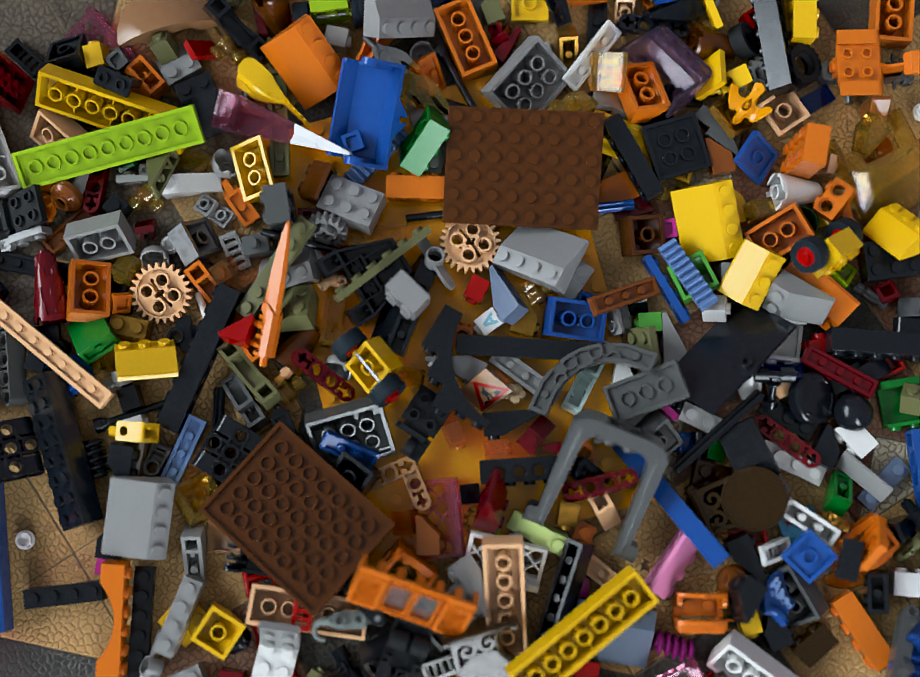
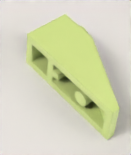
[506,509,569,556]

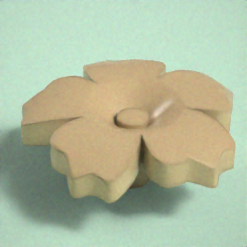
[504,383,526,404]

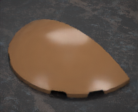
[117,0,218,47]

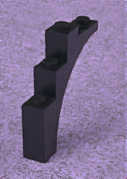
[422,304,491,431]

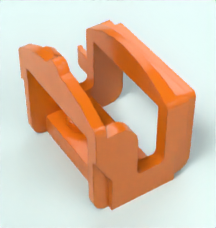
[833,512,900,572]
[377,538,438,606]
[671,589,734,634]

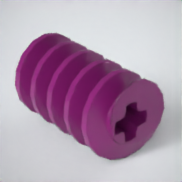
[651,629,695,665]

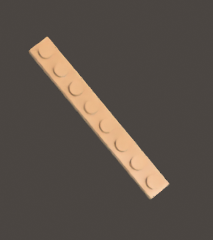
[0,299,115,409]

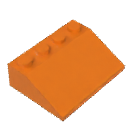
[260,14,342,110]

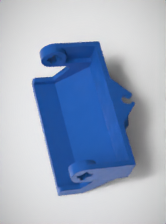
[326,56,408,170]

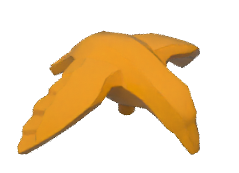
[728,82,773,125]

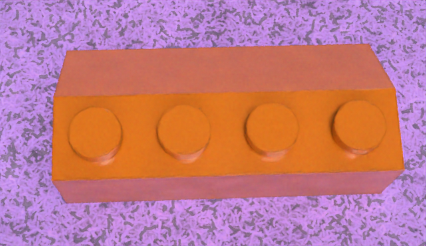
[775,261,860,331]

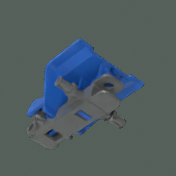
[885,605,920,677]

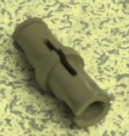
[893,532,920,564]

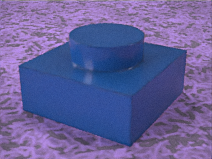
[341,129,366,154]

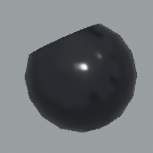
[833,393,873,431]

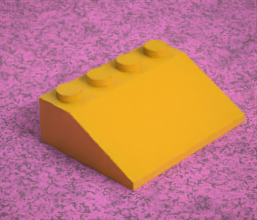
[670,178,743,262]

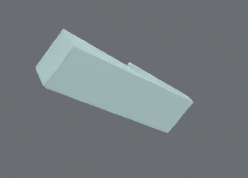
[560,340,609,415]

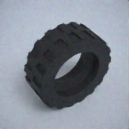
[790,43,822,88]

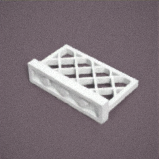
[466,530,549,593]

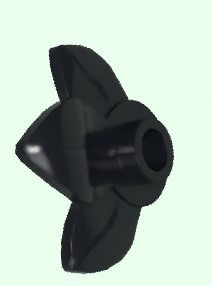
[167,316,197,353]

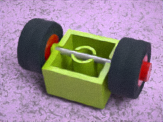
[290,0,364,29]

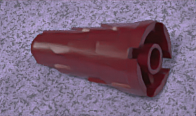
[33,249,67,326]

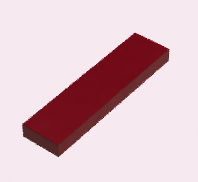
[799,344,879,399]

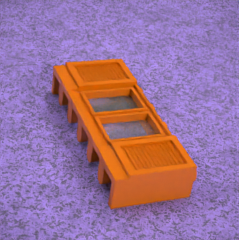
[346,552,479,637]

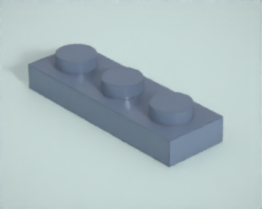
[855,456,910,511]

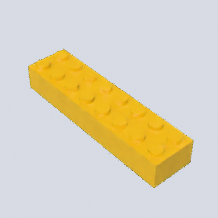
[35,63,187,155]
[504,565,659,677]

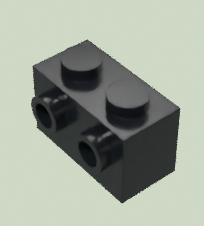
[863,569,890,614]

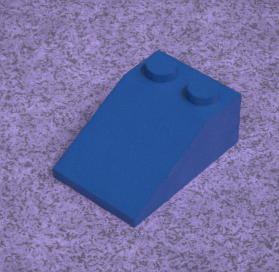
[541,296,607,343]

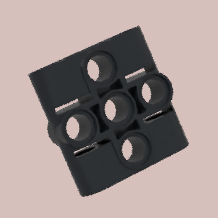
[191,414,263,483]
[0,417,45,483]

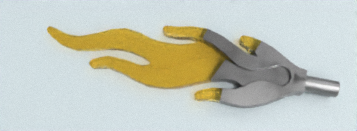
[362,36,450,117]

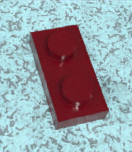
[613,196,653,222]

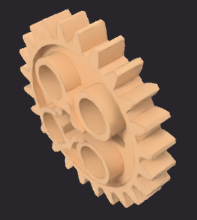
[439,223,501,275]
[130,262,194,324]

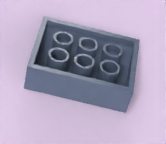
[575,597,657,668]

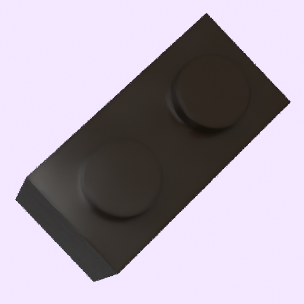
[789,621,839,668]

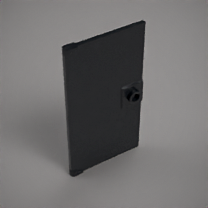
[678,302,797,415]

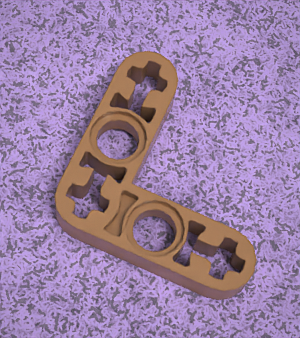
[370,457,433,511]

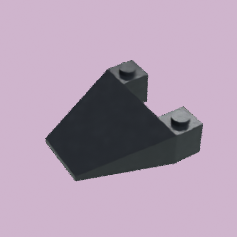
[314,238,413,327]

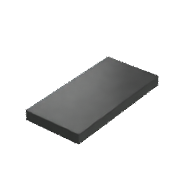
[602,359,691,422]

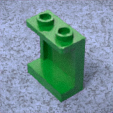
[67,317,120,365]
[875,376,920,432]

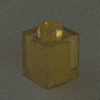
[742,197,776,224]
[111,255,142,287]

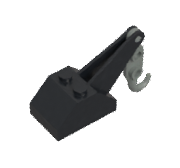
[312,574,386,642]

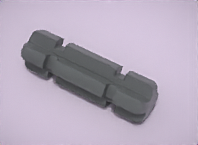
[853,282,889,310]

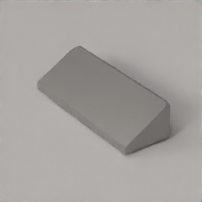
[837,450,893,503]

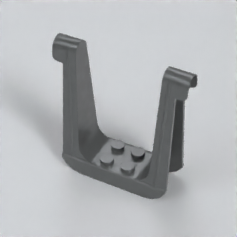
[522,409,669,563]

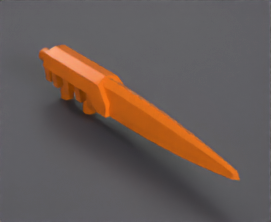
[250,221,291,367]

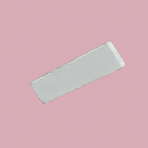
[562,20,622,91]

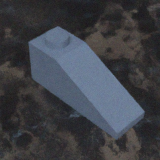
[489,265,529,325]

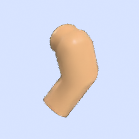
[318,274,347,291]

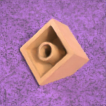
[757,91,811,137]

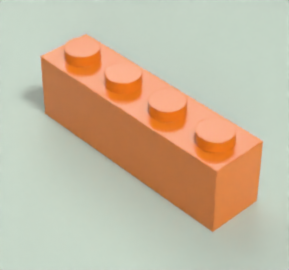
[385,172,445,203]
[827,589,891,672]

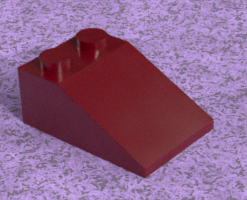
[472,468,509,534]

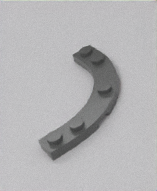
[528,342,659,417]

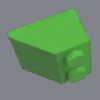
[667,250,719,305]

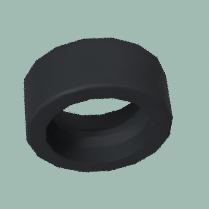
[728,22,759,61]

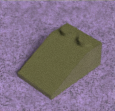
[258,284,319,333]

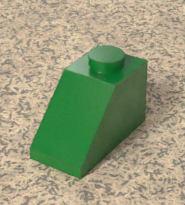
[823,470,853,518]

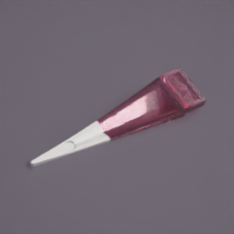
[211,89,352,155]

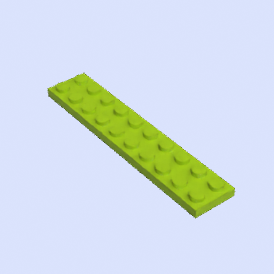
[11,104,206,189]

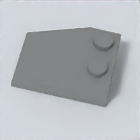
[762,269,836,326]

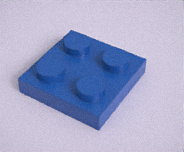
[733,130,780,184]
[780,527,839,584]

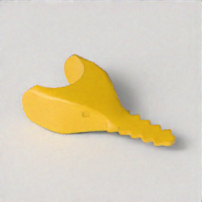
[236,58,311,128]

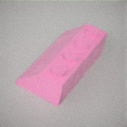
[644,528,698,600]

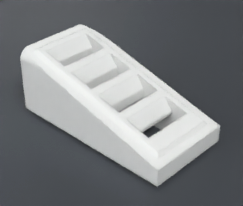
[758,537,791,566]
[421,650,462,677]

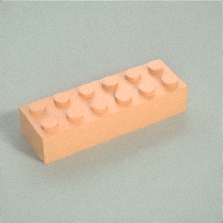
[482,535,528,657]
[245,582,367,641]

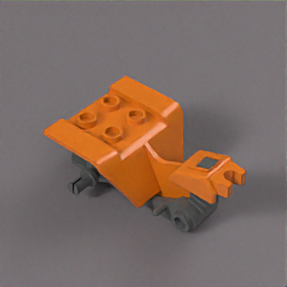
[817,29,920,105]

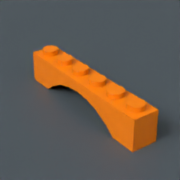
[184,260,260,364]
[95,559,133,677]

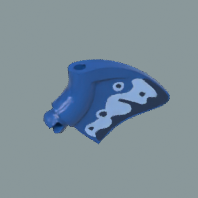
[760,571,796,627]

